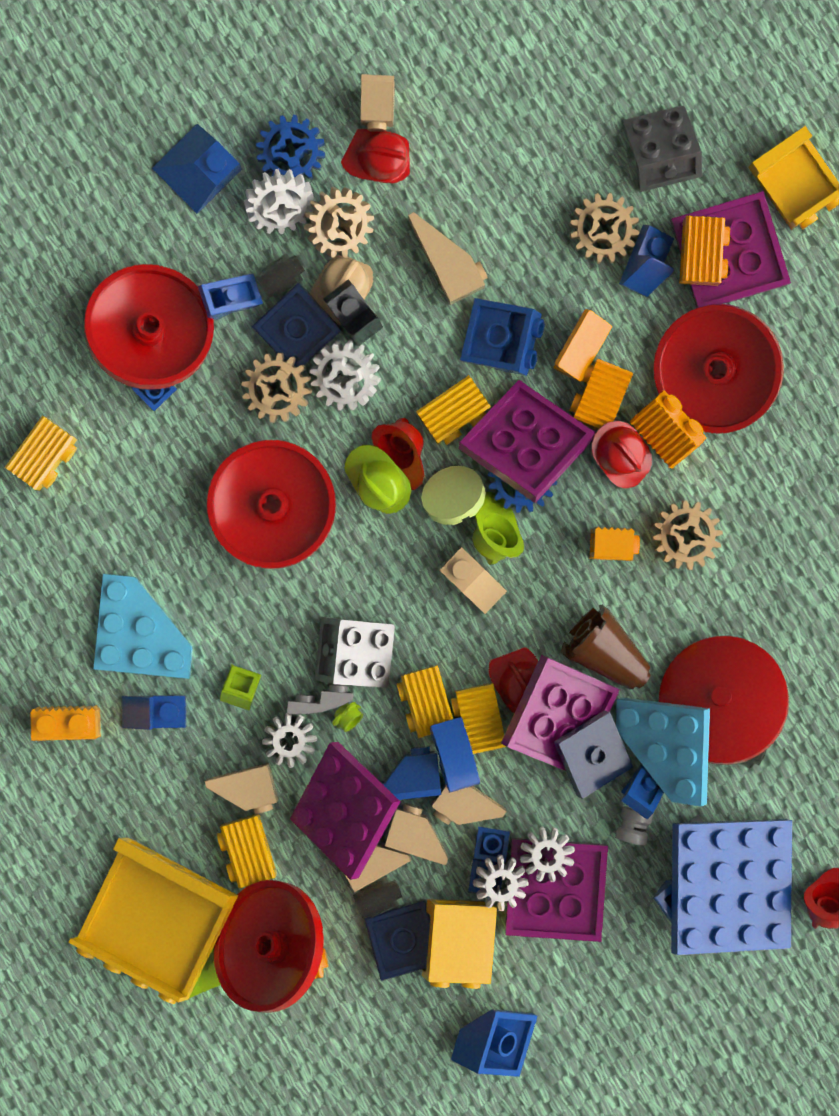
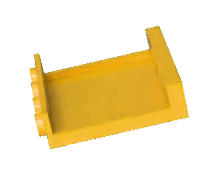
[68,837,238,1004]

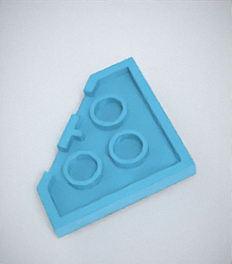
[93,574,193,679]
[616,698,710,806]

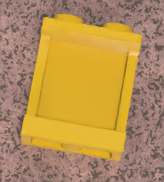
[748,126,839,230]
[422,899,497,989]

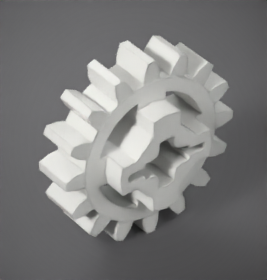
[244,169,315,234]
[310,340,381,411]

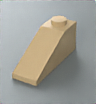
[408,212,488,305]

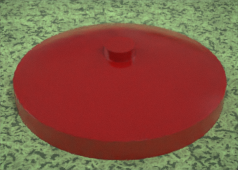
[84,264,214,390]
[654,304,784,434]
[207,440,336,569]
[659,636,789,765]
[214,880,324,1013]

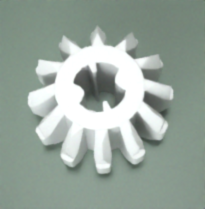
[262,713,317,768]
[520,827,575,882]
[473,855,528,911]

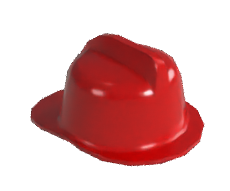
[341,129,410,183]
[371,418,424,490]
[591,420,652,489]
[489,647,538,713]
[804,868,839,929]

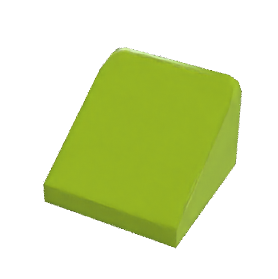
[220,664,261,711]

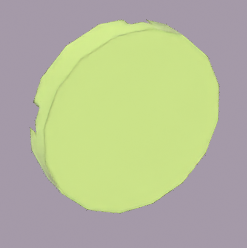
[421,466,486,525]

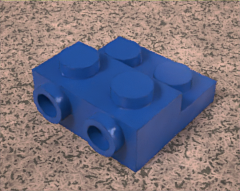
[460,298,545,376]

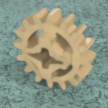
[304,187,374,258]
[569,193,639,264]
[241,353,312,423]
[652,500,723,570]

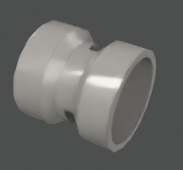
[615,806,654,846]

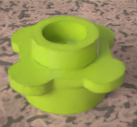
[332,702,363,732]

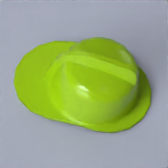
[344,445,412,514]
[472,491,524,565]

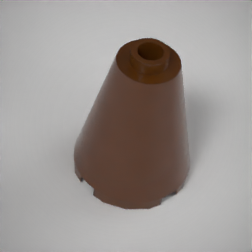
[561,604,651,690]

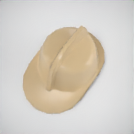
[310,255,373,325]

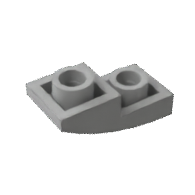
[287,684,354,714]

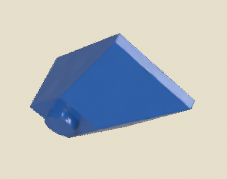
[152,124,242,214]
[382,746,441,800]
[451,1009,538,1077]

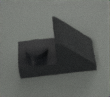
[323,279,383,346]

